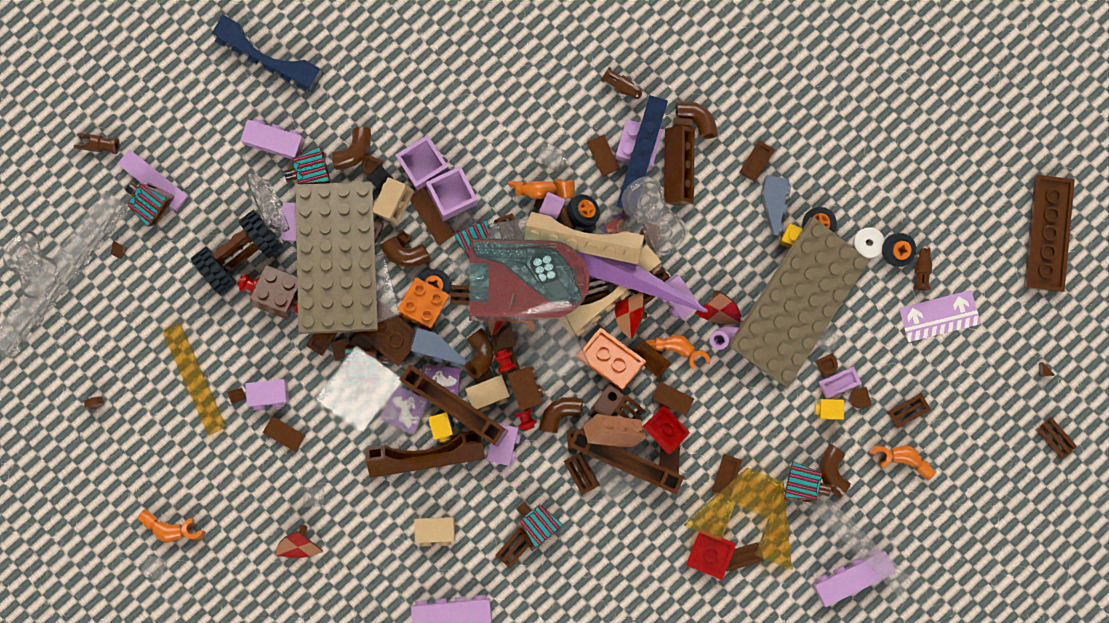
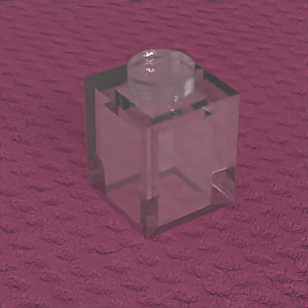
[537,143,567,171]

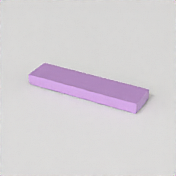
[117,149,189,211]

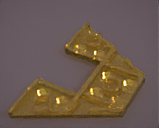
[684,468,793,570]

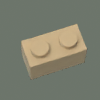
[373,177,414,225]
[465,375,510,412]
[414,517,455,546]

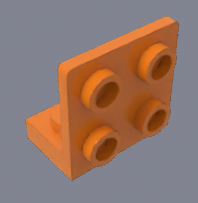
[397,278,449,331]

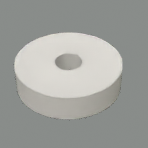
[853,228,884,259]

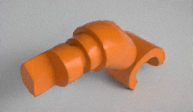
[508,179,575,199]
[646,334,710,369]
[869,445,937,481]
[136,509,206,543]

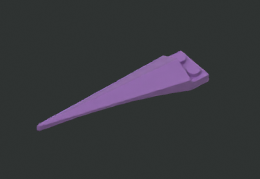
[562,230,708,313]

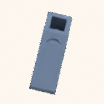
[761,175,791,238]
[409,327,467,368]

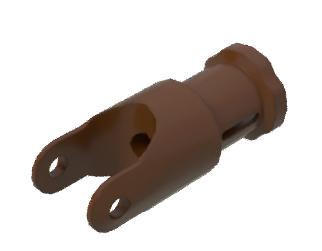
[601,67,642,99]
[74,133,120,154]
[913,246,933,291]

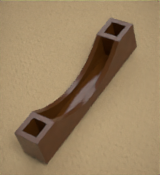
[399,364,509,447]
[569,428,684,495]
[365,431,485,478]

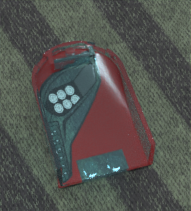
[469,238,589,321]

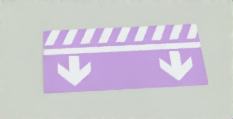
[899,290,981,342]

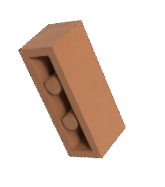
[583,414,646,448]

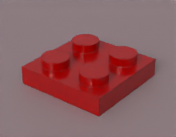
[642,405,690,455]
[686,529,736,580]

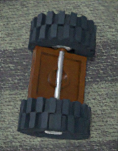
[191,209,284,296]

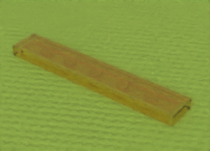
[162,323,227,435]

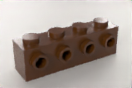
[664,125,695,206]

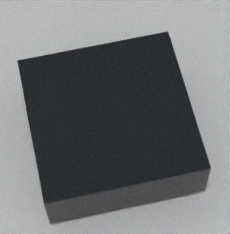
[366,164,394,192]

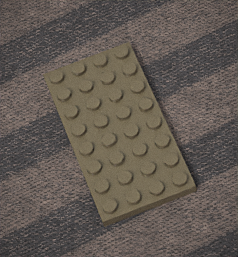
[295,182,378,334]
[728,217,870,388]

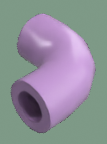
[710,327,739,350]

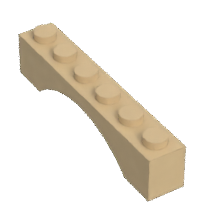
[524,212,644,264]
[558,244,661,337]

